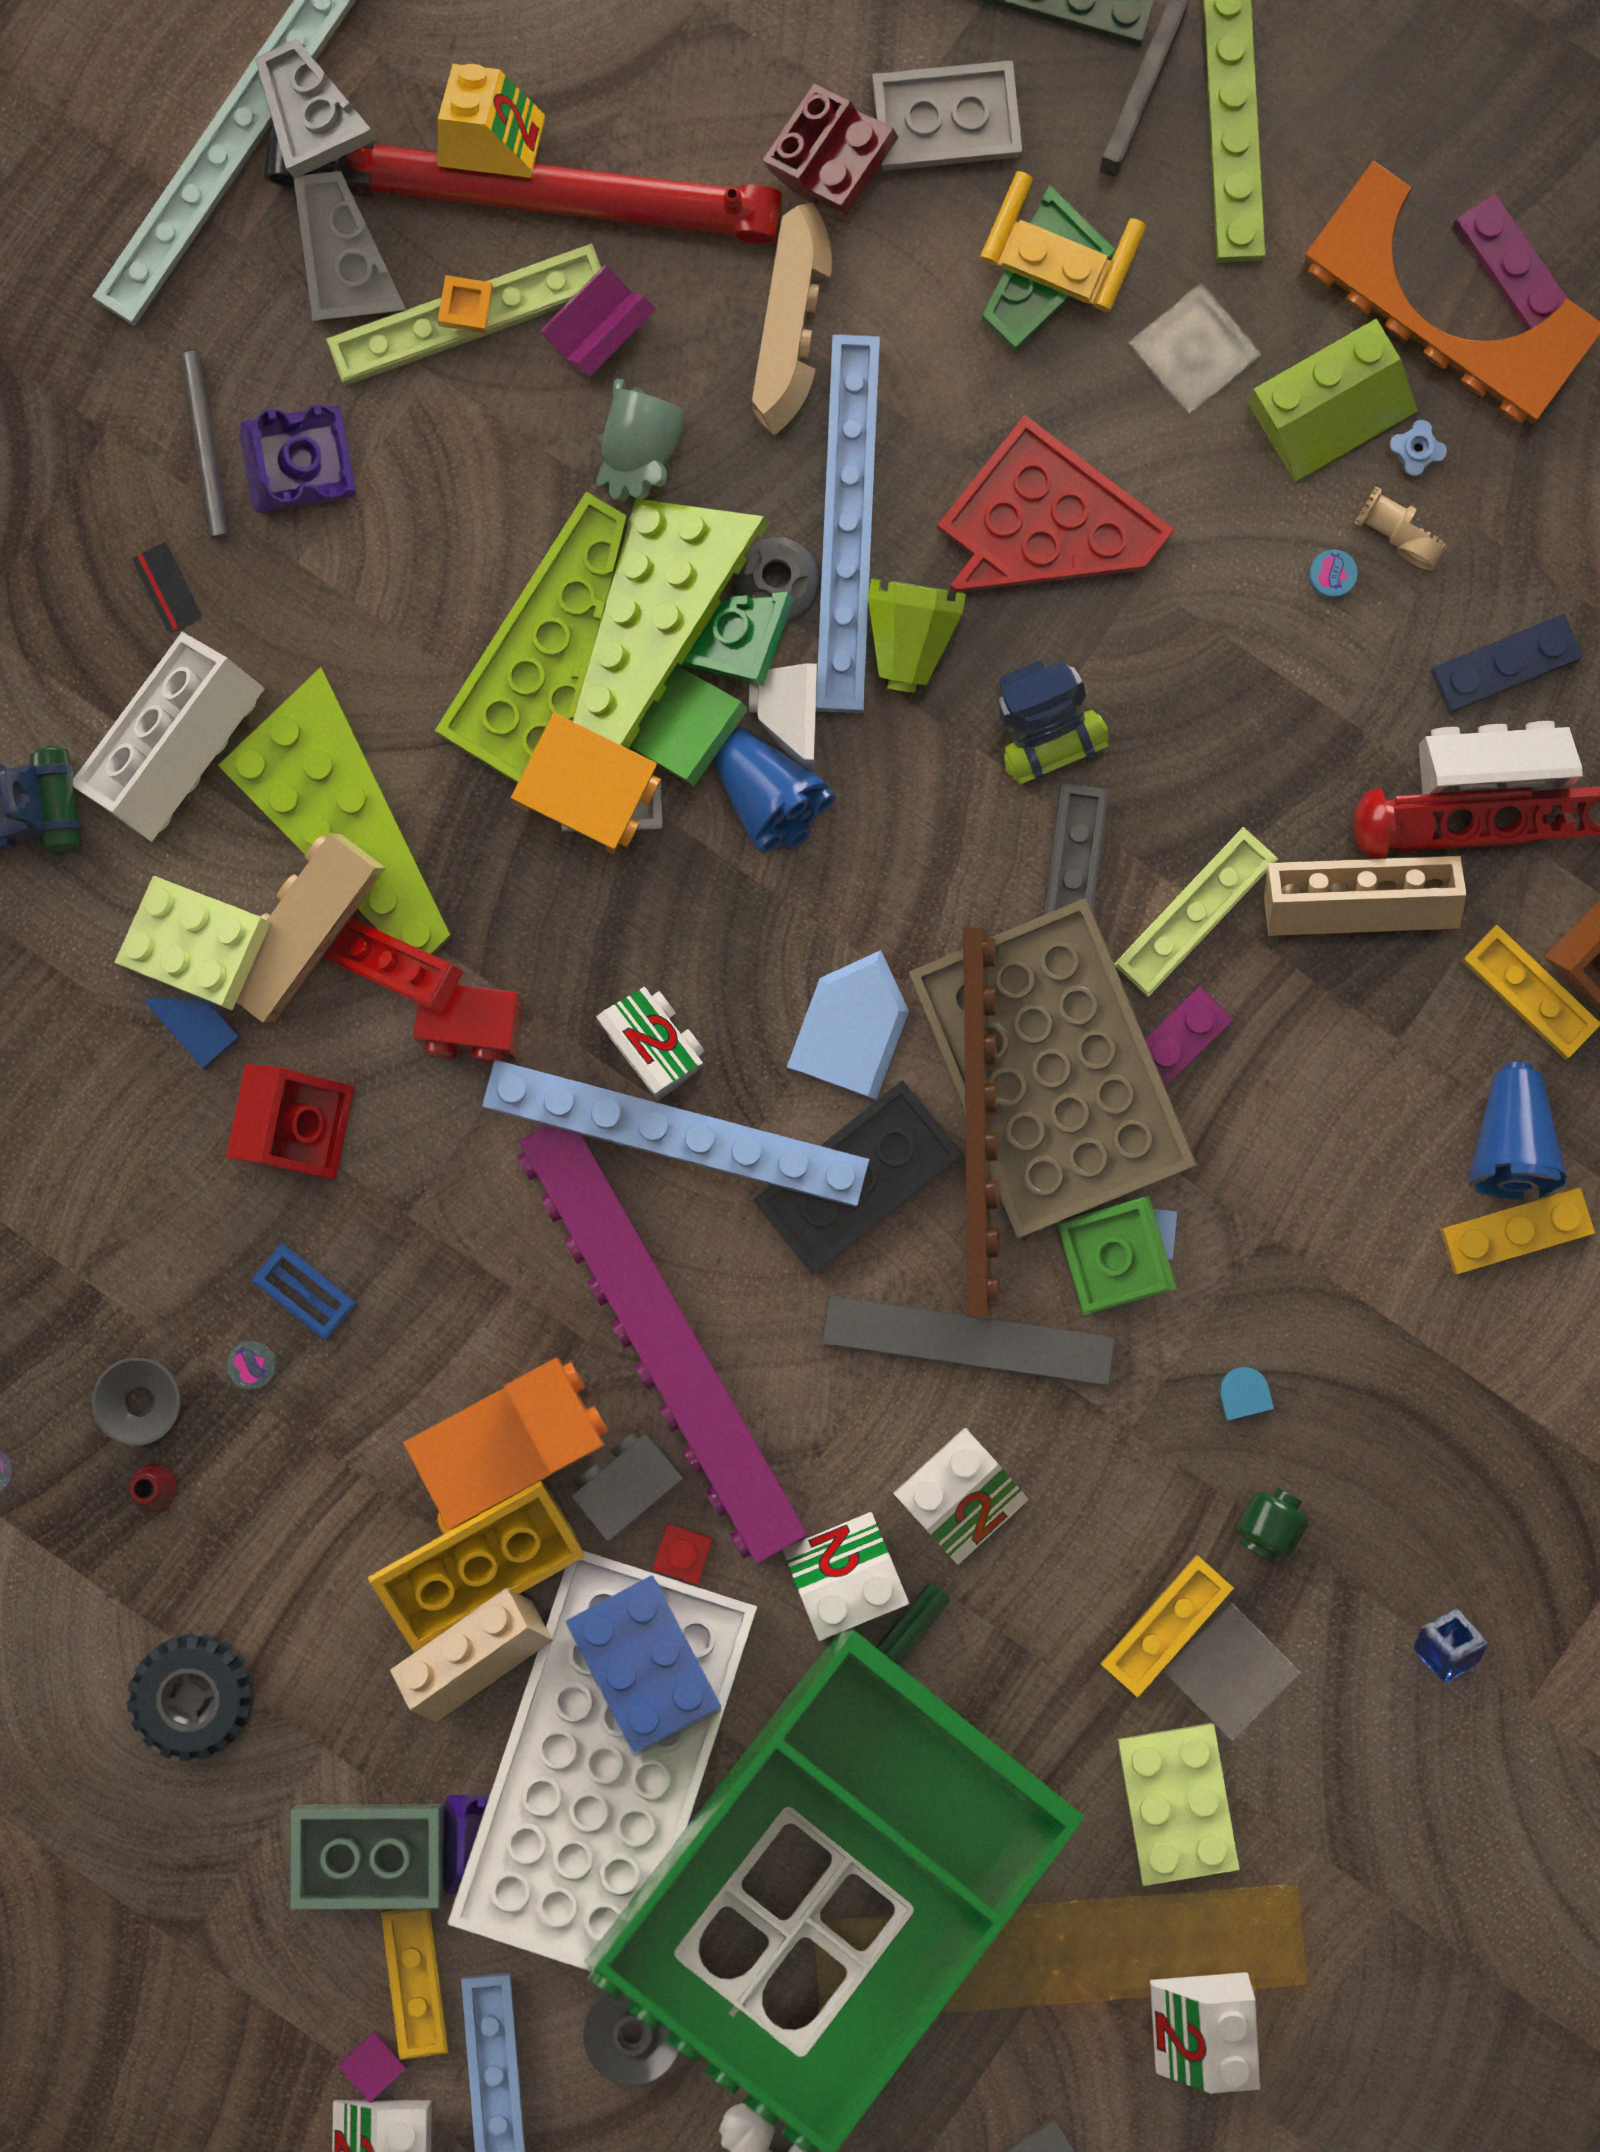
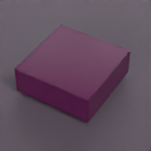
[337,2030,407,2102]

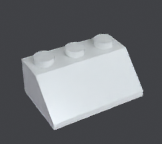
[1419,721,1583,794]

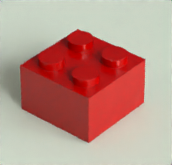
[413,985,524,1065]

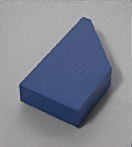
[145,997,241,1069]

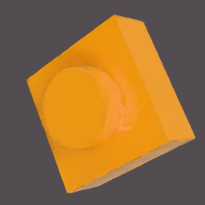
[437,275,493,334]

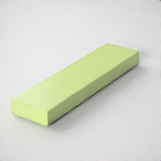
[1114,827,1278,998]

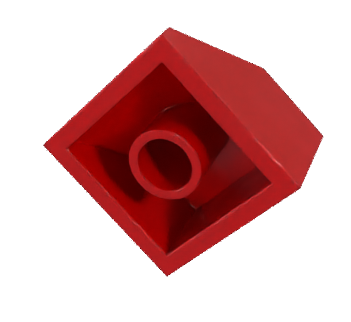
[226,1063,355,1180]

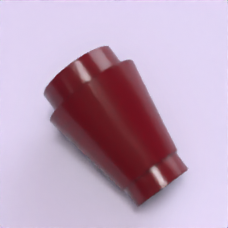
[129,1464,177,1512]

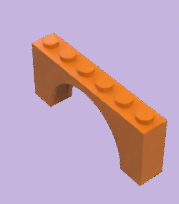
[1304,160,1600,425]

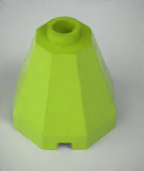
[868,578,966,693]

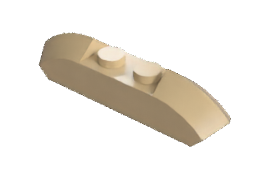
[752,202,832,435]

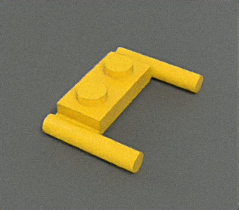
[980,171,1147,312]

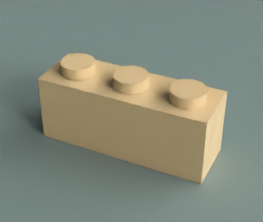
[390,1588,553,1722]

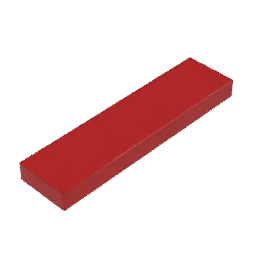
[322,918,464,1014]

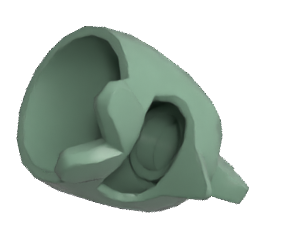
[596,379,684,502]

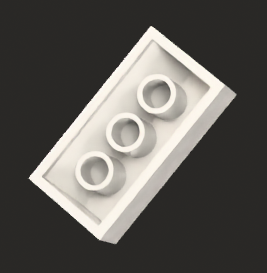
[73,632,265,842]

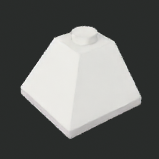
[749,663,817,772]

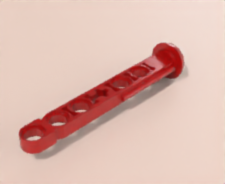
[1352,787,1600,859]

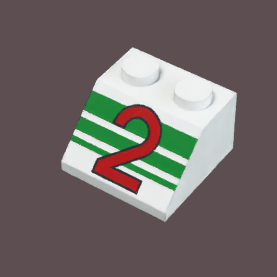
[596,987,705,1102]
[893,1428,1029,1565]
[782,1512,909,1641]
[1150,1972,1260,2093]
[332,2100,432,2152]

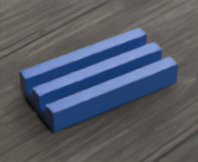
[251,1243,358,1341]

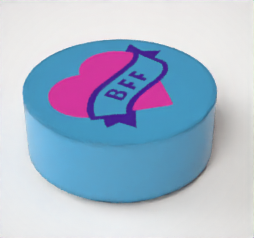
[1308,549,1358,599]

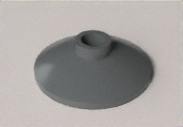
[583,1993,679,2086]

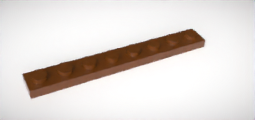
[963,927,1000,1317]

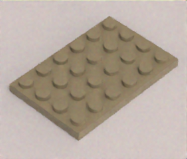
[909,898,1197,1238]

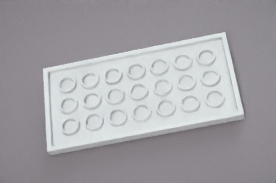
[448,1551,757,1972]

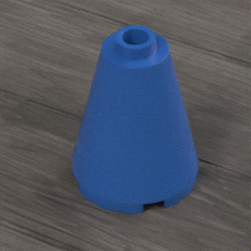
[1469,1062,1567,1199]

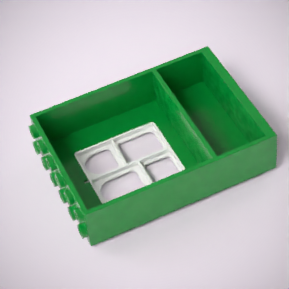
[583,1630,1085,2152]

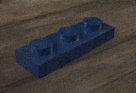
[1431,614,1583,714]

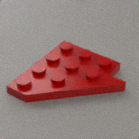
[937,415,1175,593]

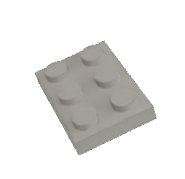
[872,60,1022,171]

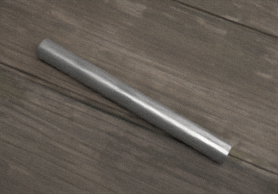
[181,351,229,539]

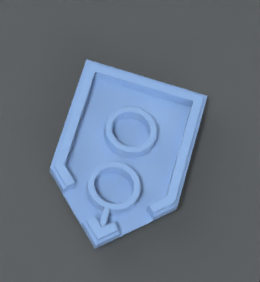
[787,950,909,1101]

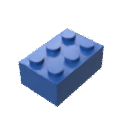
[565,1575,722,1757]

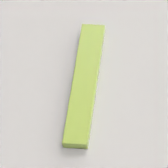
[326,243,601,386]

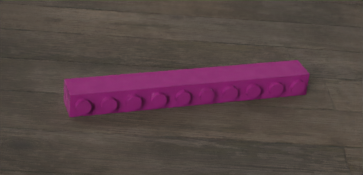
[516,1126,807,1564]

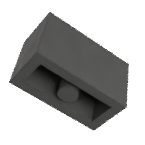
[571,1433,684,1541]

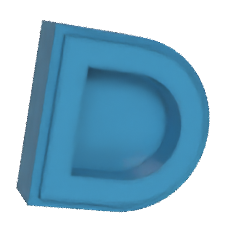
[1219,1367,1274,1421]

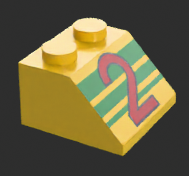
[437,64,545,178]

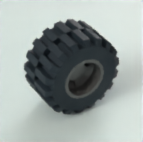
[127,1633,255,1761]

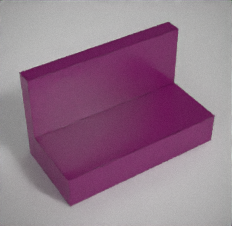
[539,265,656,376]

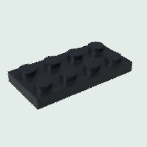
[753,1080,963,1276]

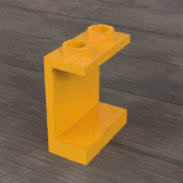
[511,712,661,854]

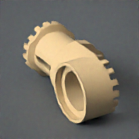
[1355,486,1447,571]

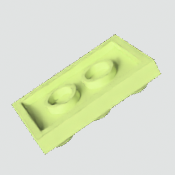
[115,875,271,1011]
[1117,1723,1239,1886]

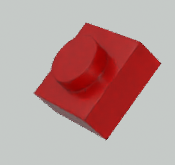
[652,1523,713,1585]

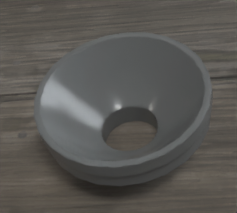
[734,537,820,623]
[92,1357,181,1445]

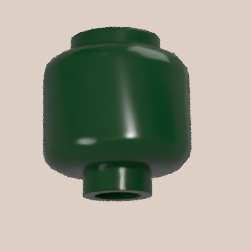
[1236,1487,1309,1563]

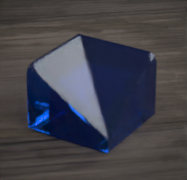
[1414,1608,1488,1683]

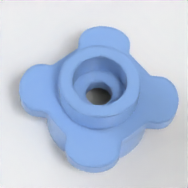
[1390,420,1447,476]

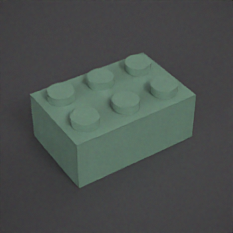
[290,1804,444,1909]

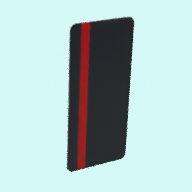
[133,543,201,632]

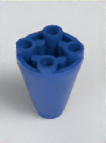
[711,726,836,854]

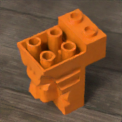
[403,1357,608,1529]

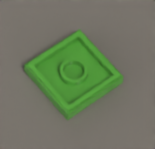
[629,665,748,787]
[1057,1196,1177,1315]

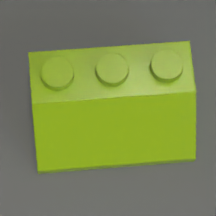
[1248,319,1418,483]

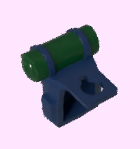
[0,745,82,855]

